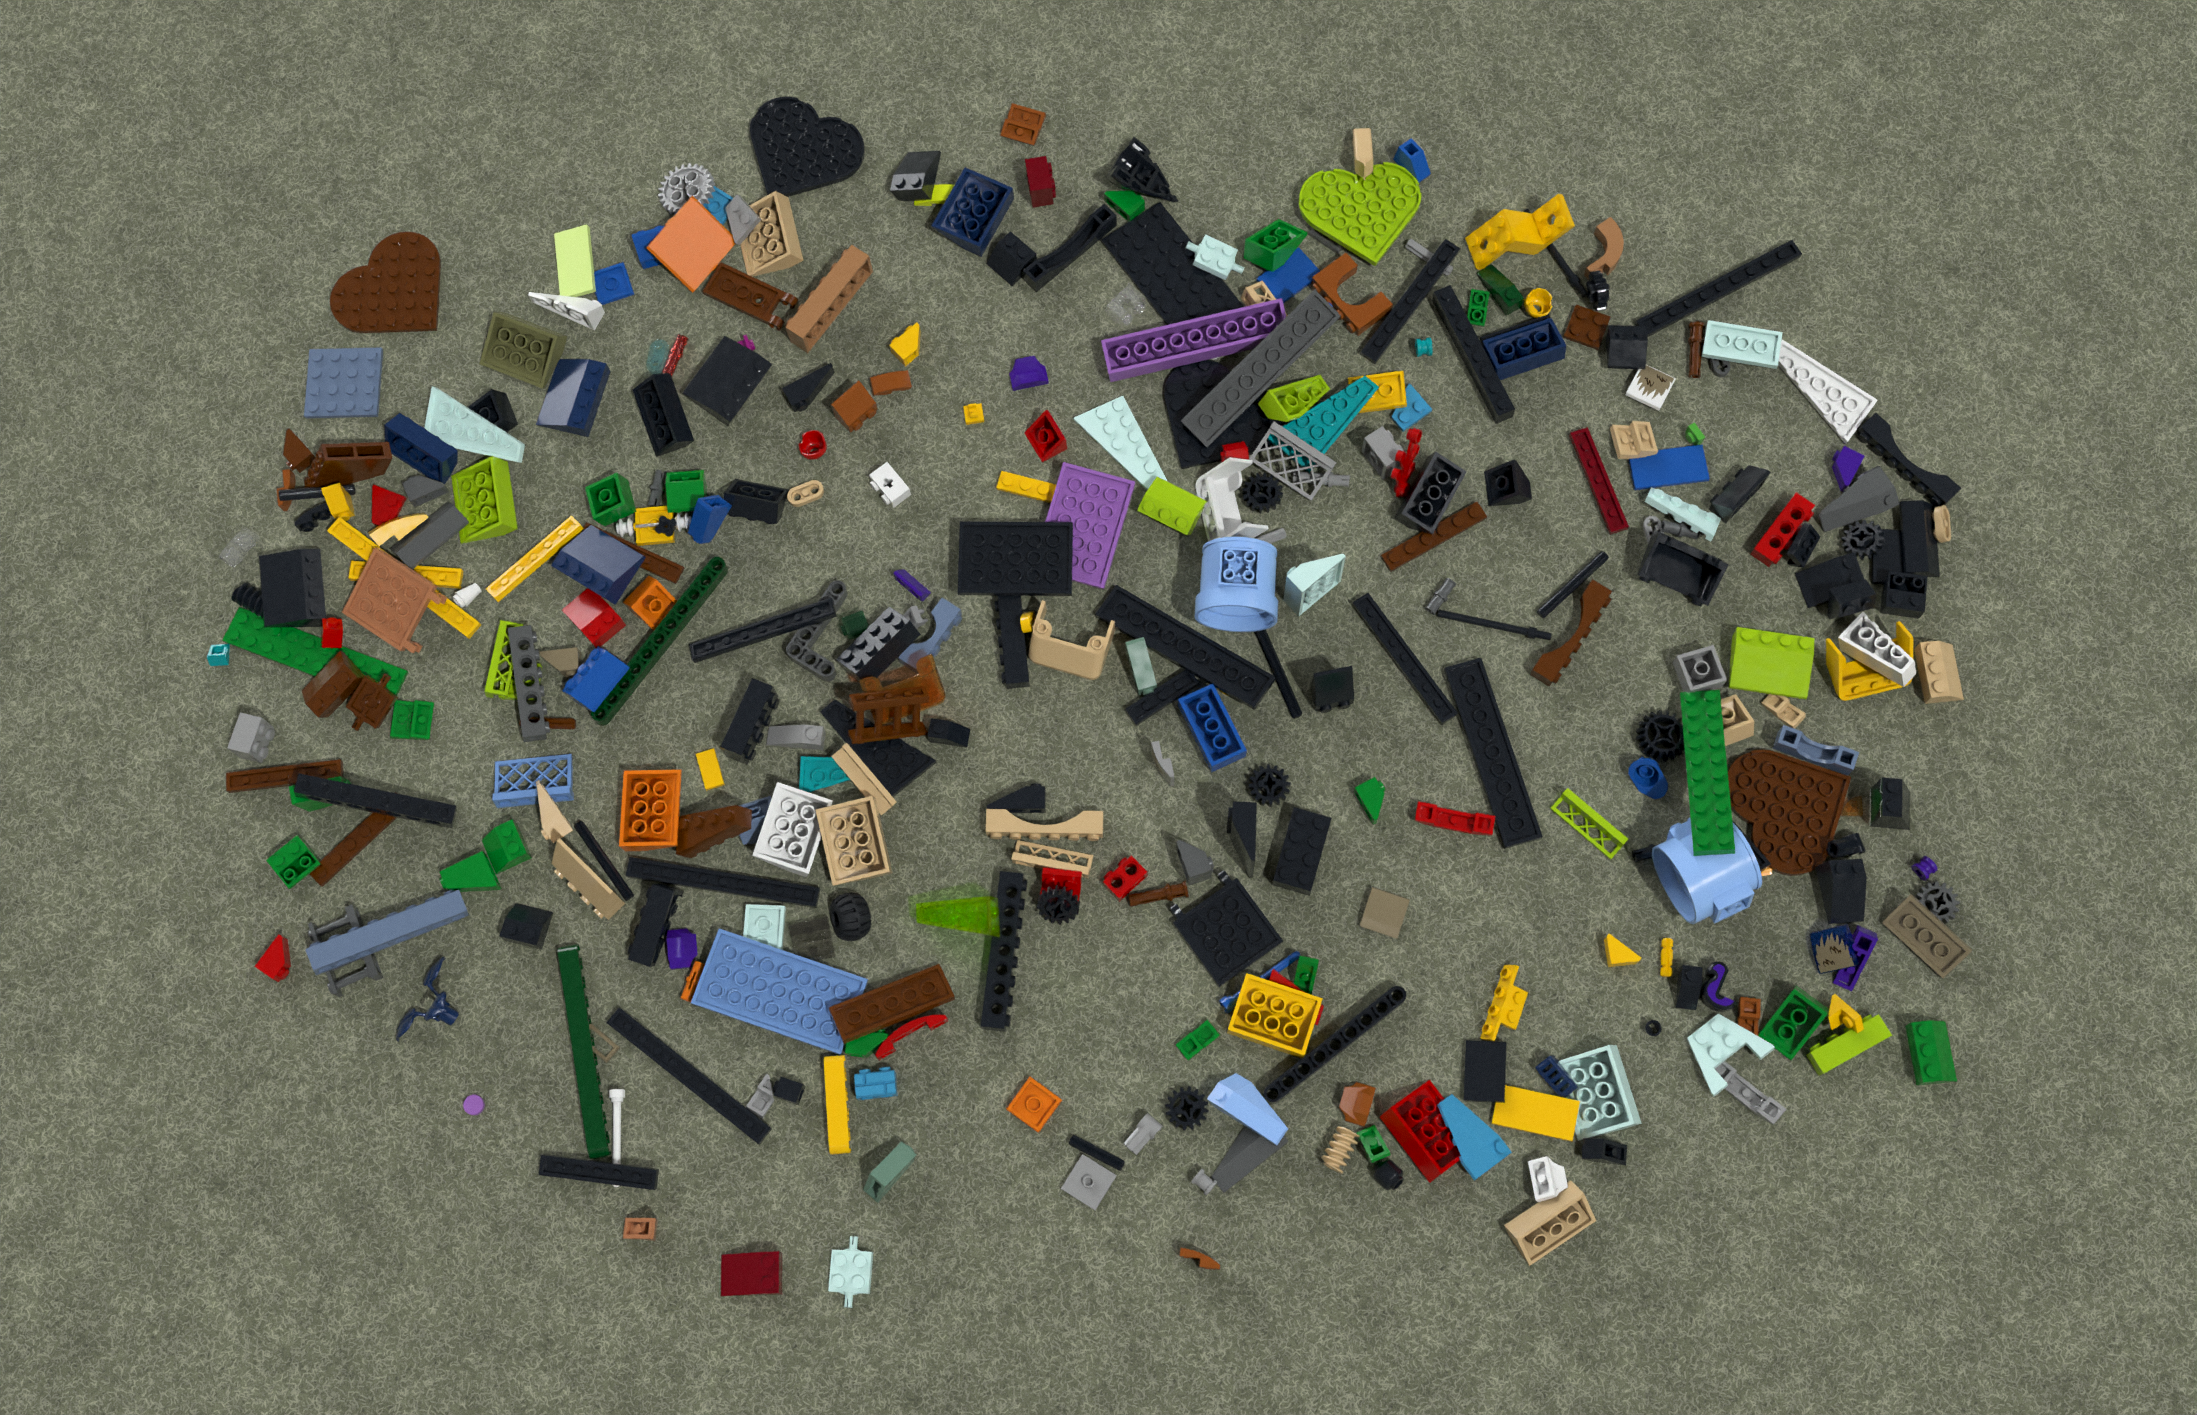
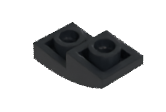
[294,503,332,532]

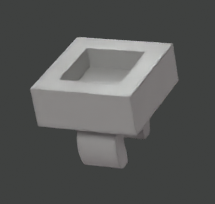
[903,606,928,629]

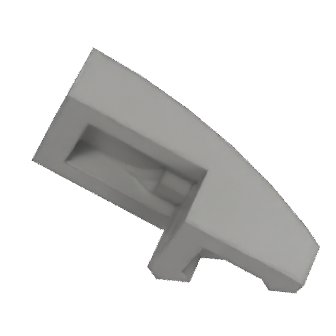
[746,1074,774,1119]

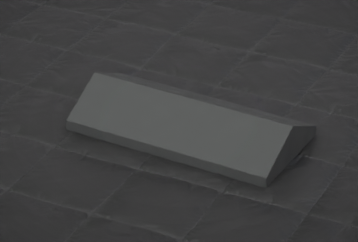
[390,502,469,570]

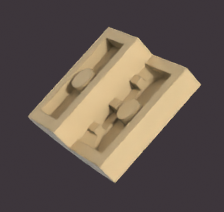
[1610,421,1658,459]

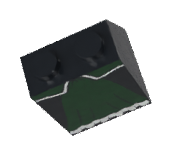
[1870,777,1910,830]

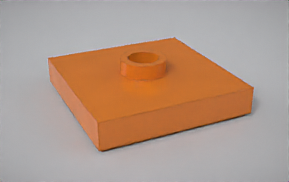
[1006,1077,1062,1133]

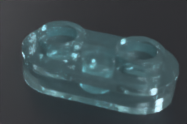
[647,339,669,374]

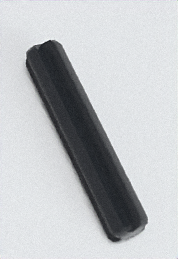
[1069,1135,1125,1171]

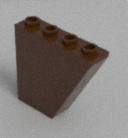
[304,442,393,488]

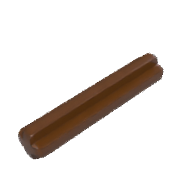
[519,717,576,729]

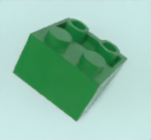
[666,470,707,513]
[266,835,321,889]

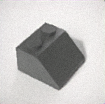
[1176,840,1214,886]

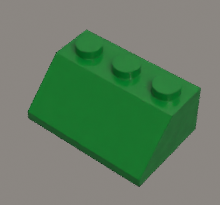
[1905,1020,1957,1086]

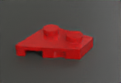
[372,484,407,526]

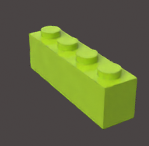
[1806,1014,1892,1076]

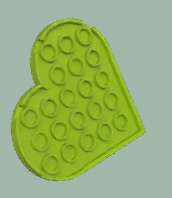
[1299,162,1421,266]

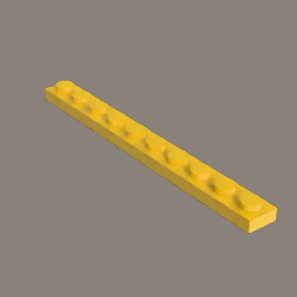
[327,517,481,639]

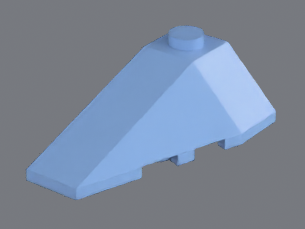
[1207,1073,1288,1145]

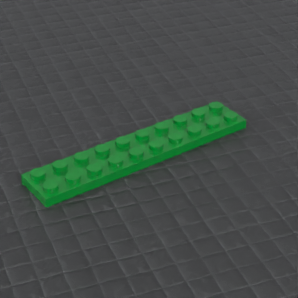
[222,607,408,696]
[1680,689,1735,856]

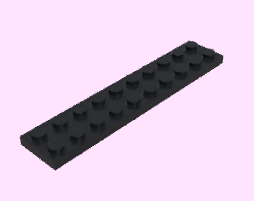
[1095,585,1276,710]
[1444,658,1543,849]

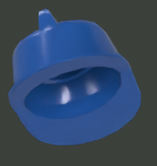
[1628,757,1668,799]

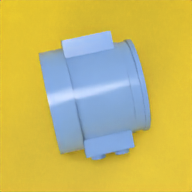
[1194,537,1278,632]
[1652,817,1762,924]

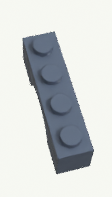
[899,598,962,675]
[1772,725,1859,776]

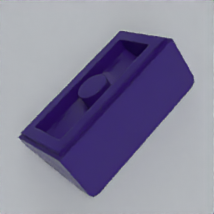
[894,569,931,602]

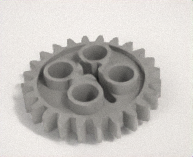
[658,163,715,215]

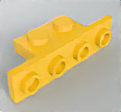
[1480,965,1528,1041]

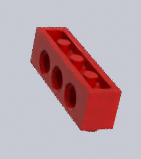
[1750,492,1815,567]

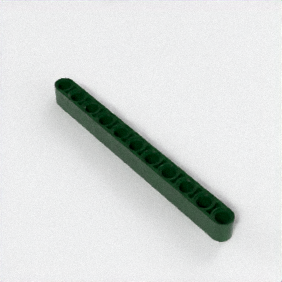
[591,557,728,726]
[558,944,612,1159]

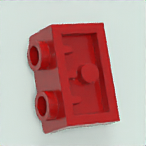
[1040,867,1082,901]

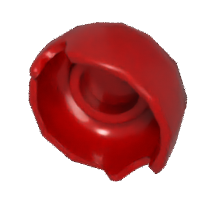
[799,430,827,460]

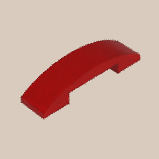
[1415,801,1495,836]
[875,1015,948,1060]

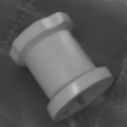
[1191,1169,1217,1196]

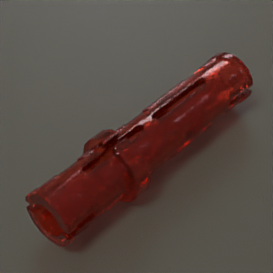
[661,334,689,376]

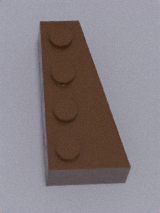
[676,805,752,858]

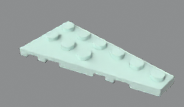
[424,386,525,463]
[1073,396,1167,490]

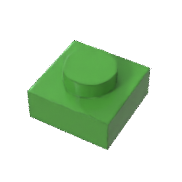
[1685,422,1705,446]

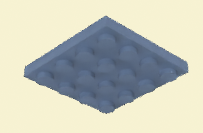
[304,347,383,419]

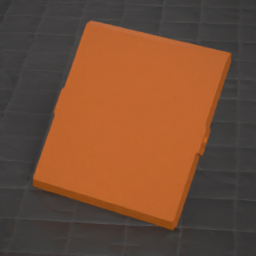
[646,195,736,293]

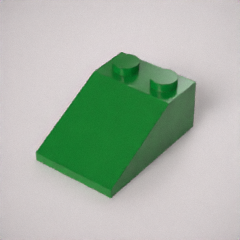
[1244,219,1307,272]
[1758,985,1829,1060]

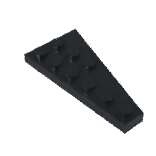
[820,700,937,797]

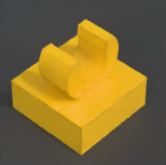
[963,403,984,425]

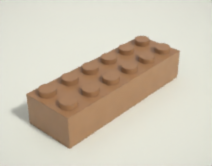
[785,245,873,353]

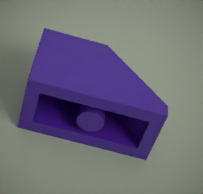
[1832,446,1865,492]

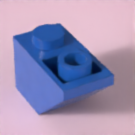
[1393,138,1431,183]

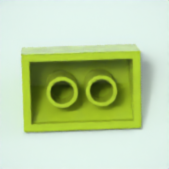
[1137,477,1207,535]

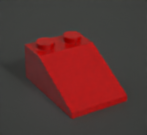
[562,588,626,648]

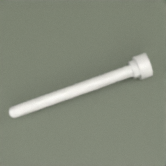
[609,1089,625,1187]

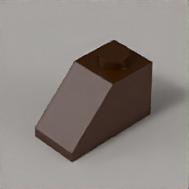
[283,429,315,473]

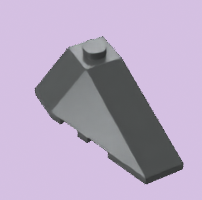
[1817,466,1900,532]
[1212,1126,1288,1193]

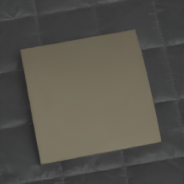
[1360,887,1410,939]

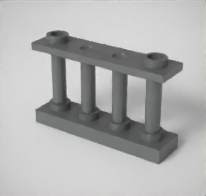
[308,905,383,997]

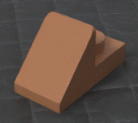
[623,1218,658,1241]

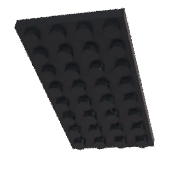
[1101,202,1244,325]

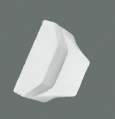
[1528,1156,1568,1202]

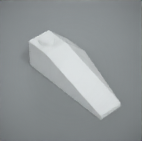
[528,292,605,330]

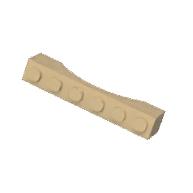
[986,809,1104,841]

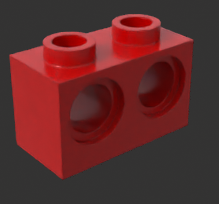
[1103,855,1148,902]

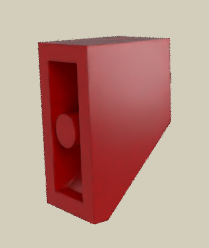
[254,934,291,982]

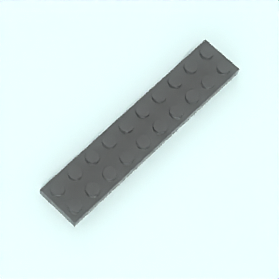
[1181,289,1341,448]

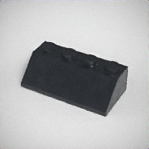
[633,373,694,457]
[1394,452,1467,534]

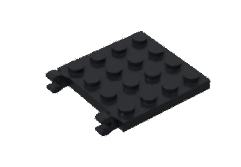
[1170,870,1283,987]

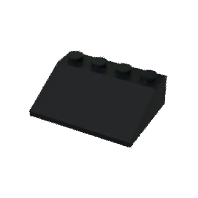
[682,336,772,426]
[259,549,326,628]
[1227,801,1257,878]

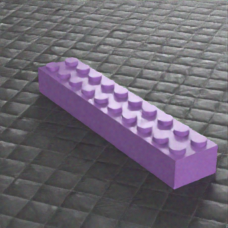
[1101,298,1286,382]

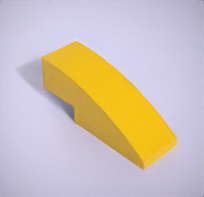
[368,513,429,546]

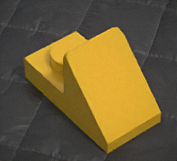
[1828,994,1864,1034]

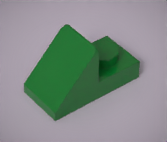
[1294,955,1319,995]
[1356,1125,1391,1163]

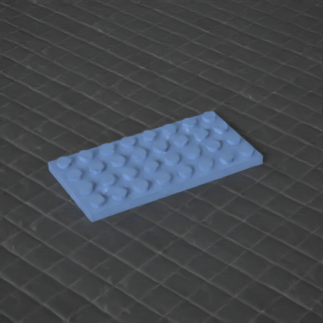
[691,929,868,1055]

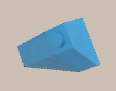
[1437,1094,1512,1180]

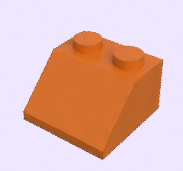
[623,576,677,631]

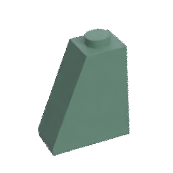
[1125,637,1157,696]
[863,1141,917,1203]

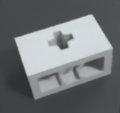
[869,462,911,508]

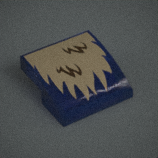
[1810,924,1859,974]

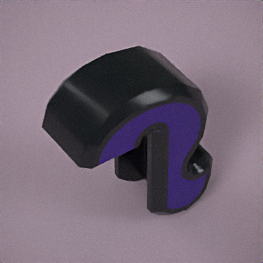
[1700,961,1737,1012]

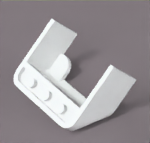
[1196,457,1269,541]

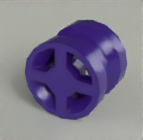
[1911,856,1938,881]

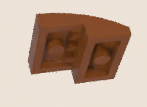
[1000,103,1046,146]

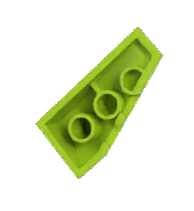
[1258,375,1330,422]

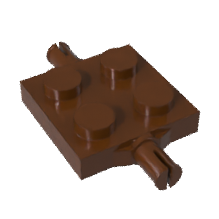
[346,674,398,731]

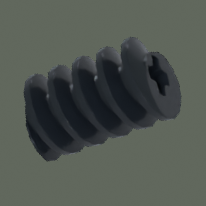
[231,582,263,619]

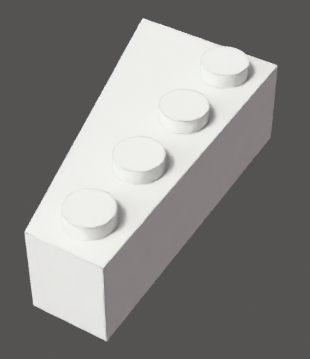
[1838,612,1916,687]

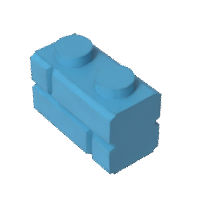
[854,1067,898,1100]

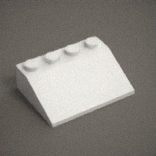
[752,782,833,877]

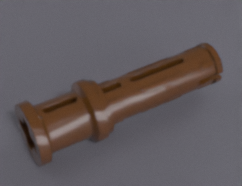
[1688,322,1706,378]
[1128,880,1189,907]

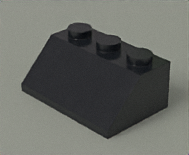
[1709,465,1771,524]
[724,479,789,524]

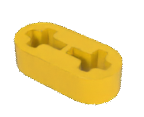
[1020,611,1036,633]

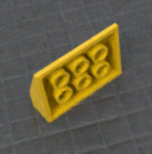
[1227,973,1323,1058]

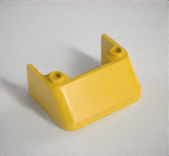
[1826,621,1913,701]

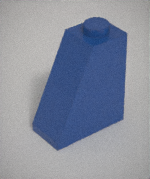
[688,495,732,544]

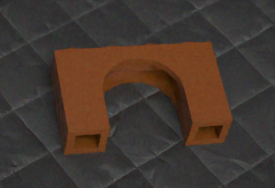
[1311,253,1393,336]

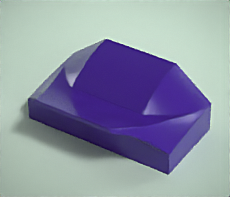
[1009,356,1049,391]
[667,928,698,970]

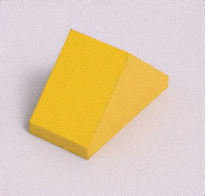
[1604,934,1641,967]

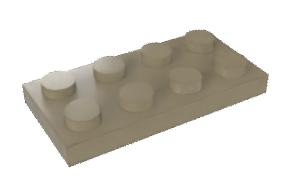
[1882,894,1972,978]

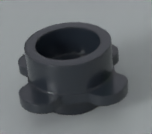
[655,516,677,537]

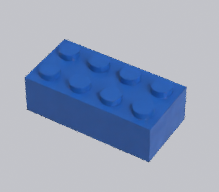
[1178,684,1247,773]

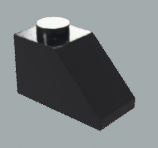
[928,718,971,747]
[1676,965,1703,1010]
[1581,1138,1627,1166]

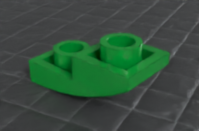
[1467,289,1490,327]

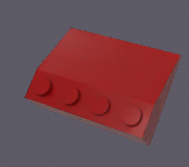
[1380,1080,1461,1183]

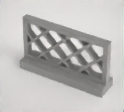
[1249,422,1336,501]

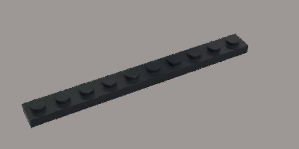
[1635,240,1802,337]
[625,857,821,908]
[607,1007,772,1145]

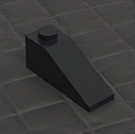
[782,363,835,412]
[987,783,1046,813]

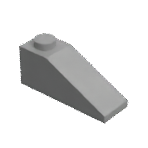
[766,725,826,750]

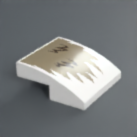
[1625,365,1676,411]

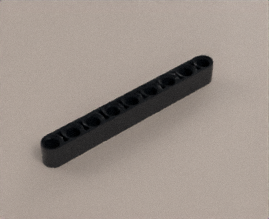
[1263,986,1407,1105]

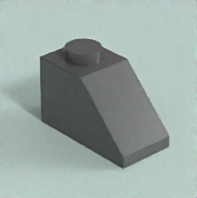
[402,475,449,507]

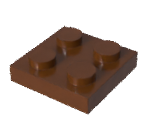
[1563,305,1611,350]

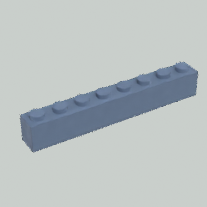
[305,890,468,975]

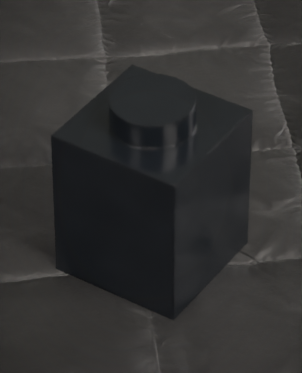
[773,1077,806,1105]

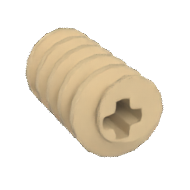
[1321,1126,1360,1174]

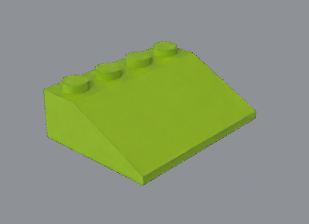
[451,456,518,544]
[1729,627,1815,699]

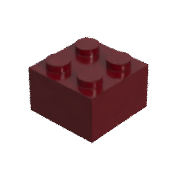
[1025,156,1056,208]

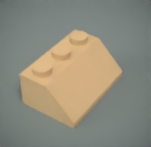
[1914,641,1964,704]
[1721,694,1754,746]

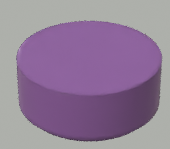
[463,1095,485,1116]

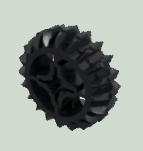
[1636,710,1685,762]

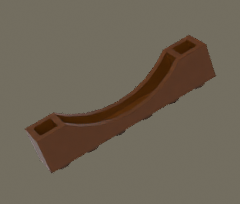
[1530,579,1612,687]

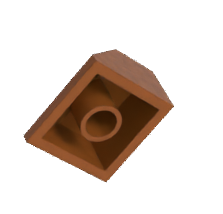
[831,380,877,433]

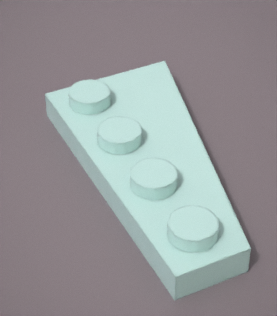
[1645,487,1721,542]

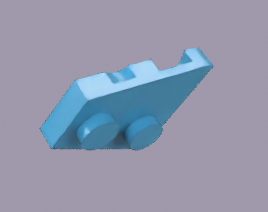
[1391,384,1432,432]

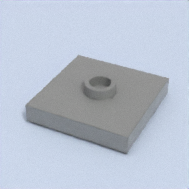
[1061,1154,1117,1211]

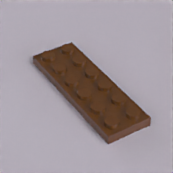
[829,964,955,1044]

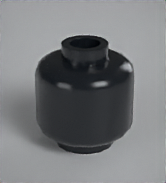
[1373,1160,1404,1190]

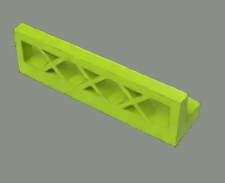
[484,620,523,698]
[1550,788,1628,860]

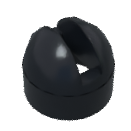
[1645,1020,1662,1036]

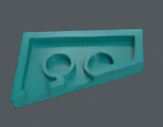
[799,756,851,792]

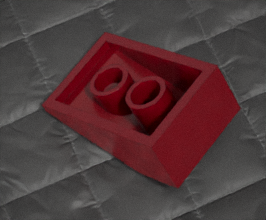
[721,1251,782,1296]

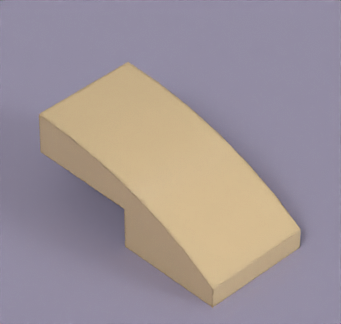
[1761,694,1806,729]

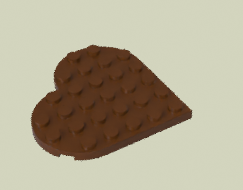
[330,232,441,333]
[1728,750,1851,876]

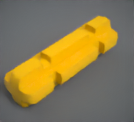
[1660,938,1673,977]

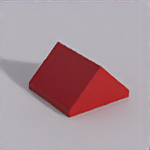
[1024,410,1067,462]

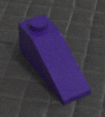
[1833,925,1878,992]

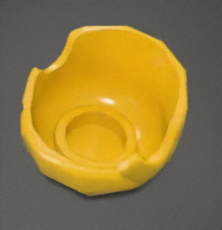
[1524,288,1553,318]

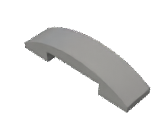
[1715,1061,1786,1125]

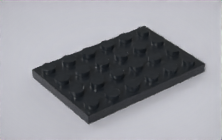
[957,521,1073,596]

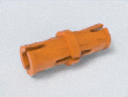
[680,961,705,1002]

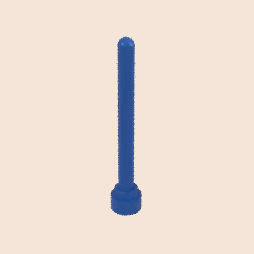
[1219,951,1300,1014]

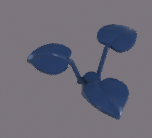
[396,957,459,1042]

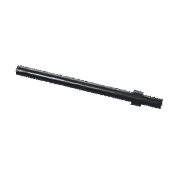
[1523,209,1586,298]
[1437,609,1552,641]

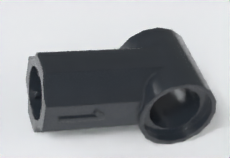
[1826,833,1866,858]

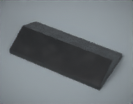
[1899,500,1940,577]

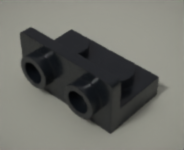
[1787,523,1821,568]

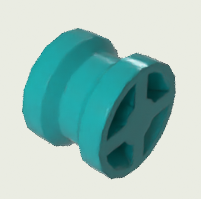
[1415,337,1433,357]

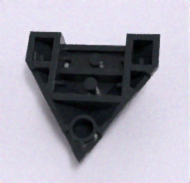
[1106,137,1178,202]

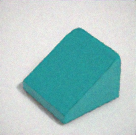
[207,644,230,666]

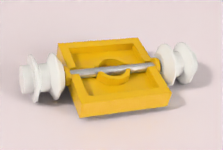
[616,506,692,546]

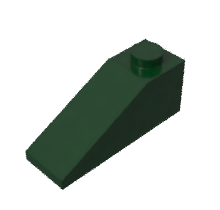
[1476,264,1524,316]

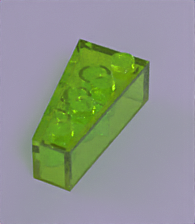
[916,896,1000,937]

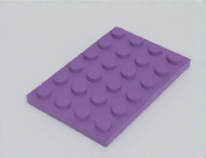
[1045,462,1136,590]

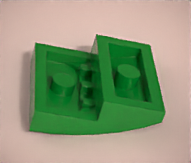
[390,700,434,740]

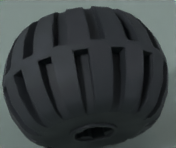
[829,893,871,941]

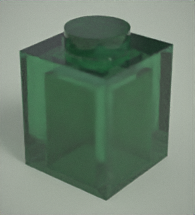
[840,610,869,640]

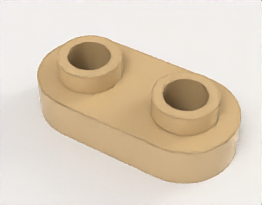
[787,480,824,507]
[1932,505,1951,543]

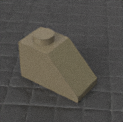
[539,647,582,678]

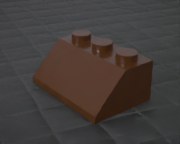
[302,651,365,718]

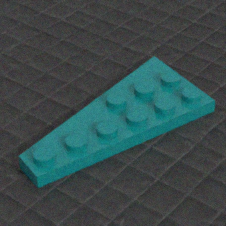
[1267,376,1379,472]

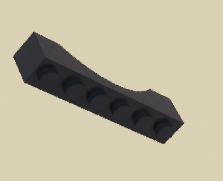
[1023,203,1117,292]
[1856,413,1961,507]

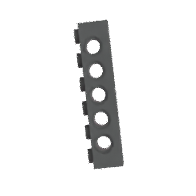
[508,625,550,742]

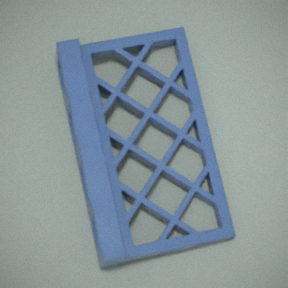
[492,754,574,808]

